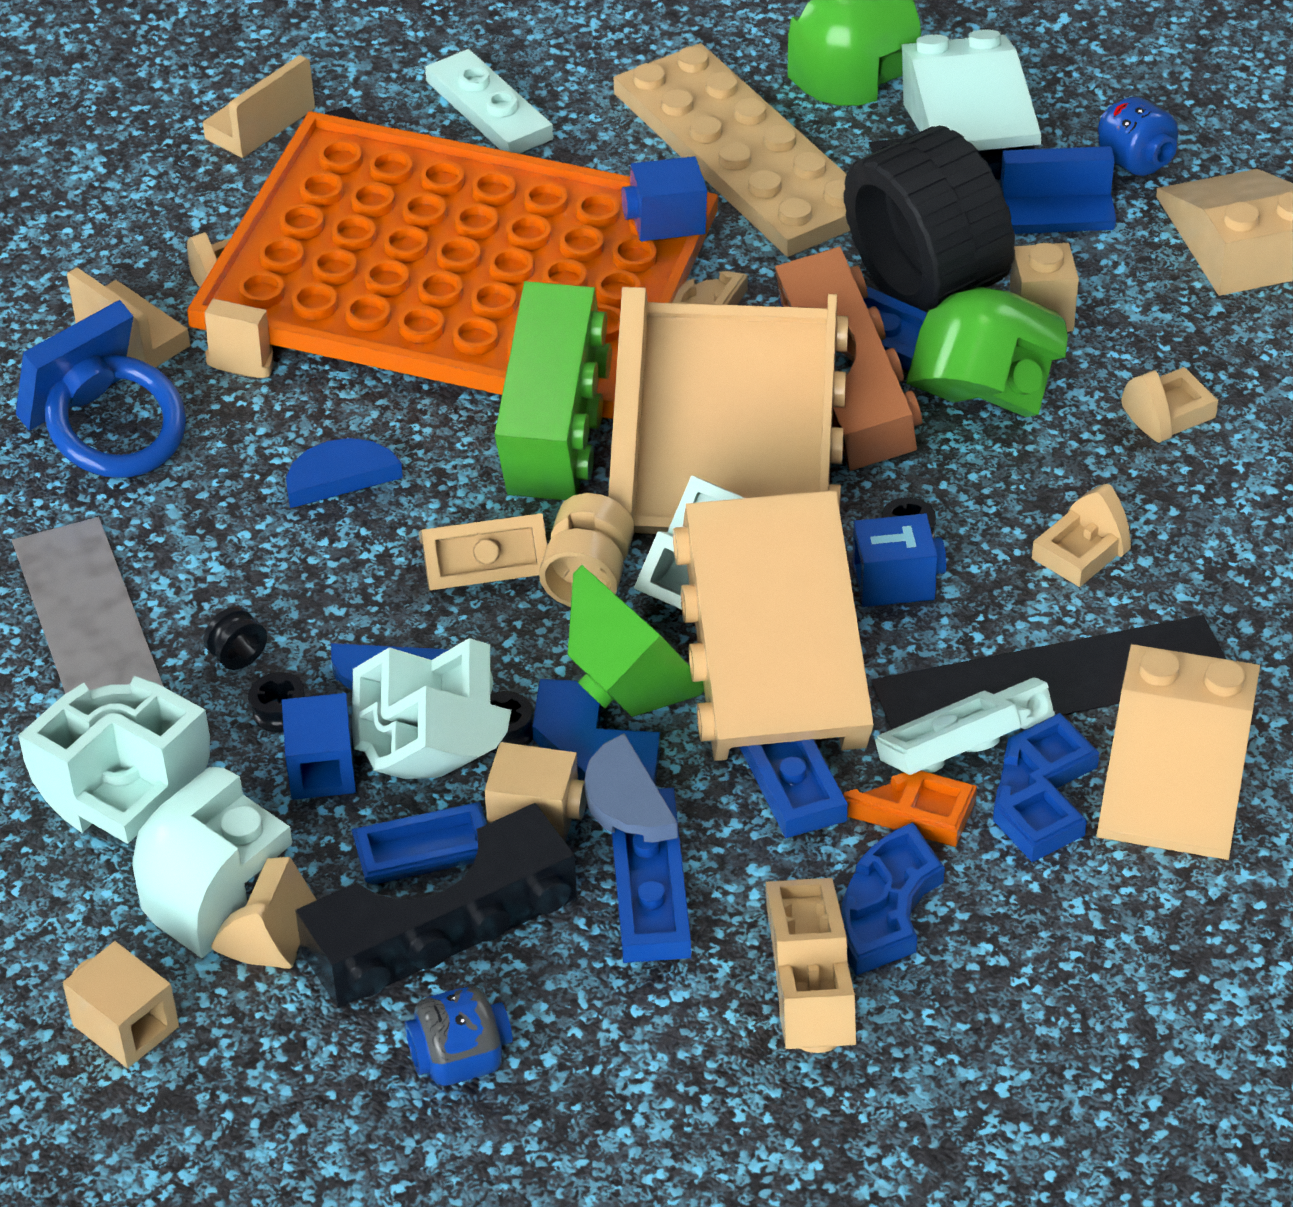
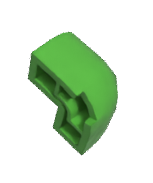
[788,0,921,106]
[906,287,1068,417]

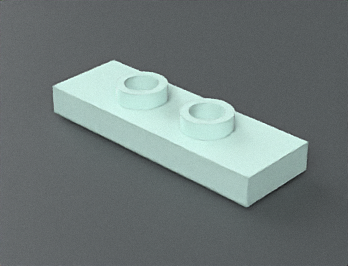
[425,49,553,154]

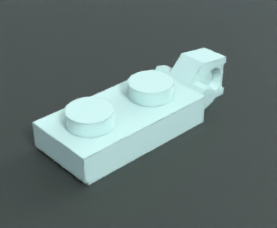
[875,677,1055,775]

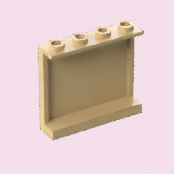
[608,287,848,534]

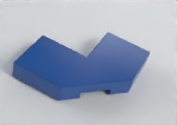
[532,679,661,786]
[993,713,1099,862]

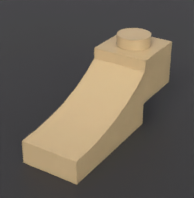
[765,878,856,1053]

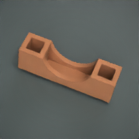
[775,246,922,471]

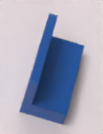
[1000,146,1116,234]

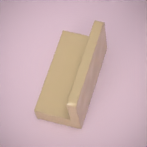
[203,55,315,158]
[67,267,190,368]
[419,513,547,591]

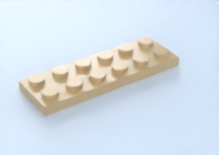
[613,43,850,257]

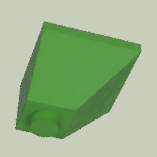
[568,565,704,717]

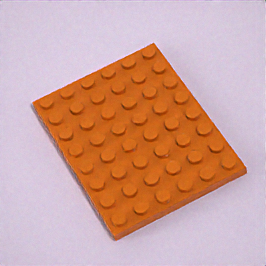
[187,111,718,419]

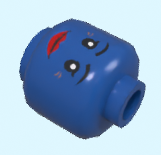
[1098,96,1178,176]

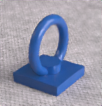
[16,300,186,478]

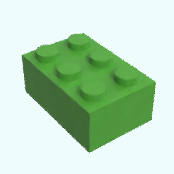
[494,281,612,500]

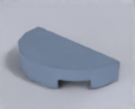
[584,733,678,843]

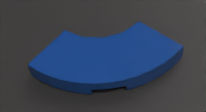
[841,822,945,976]

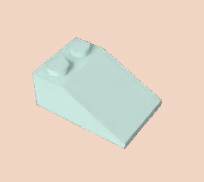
[902,30,1041,151]

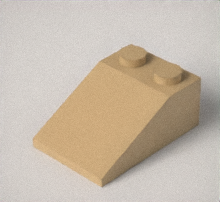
[1156,169,1293,296]
[1097,644,1260,860]

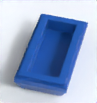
[352,802,487,885]

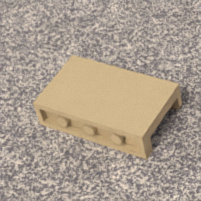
[673,490,874,761]

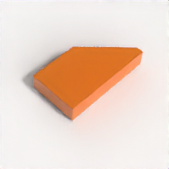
[843,770,977,847]

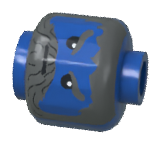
[405,986,513,1086]

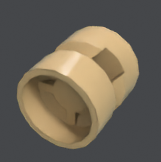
[539,493,634,607]

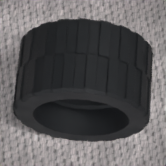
[843,125,1015,313]

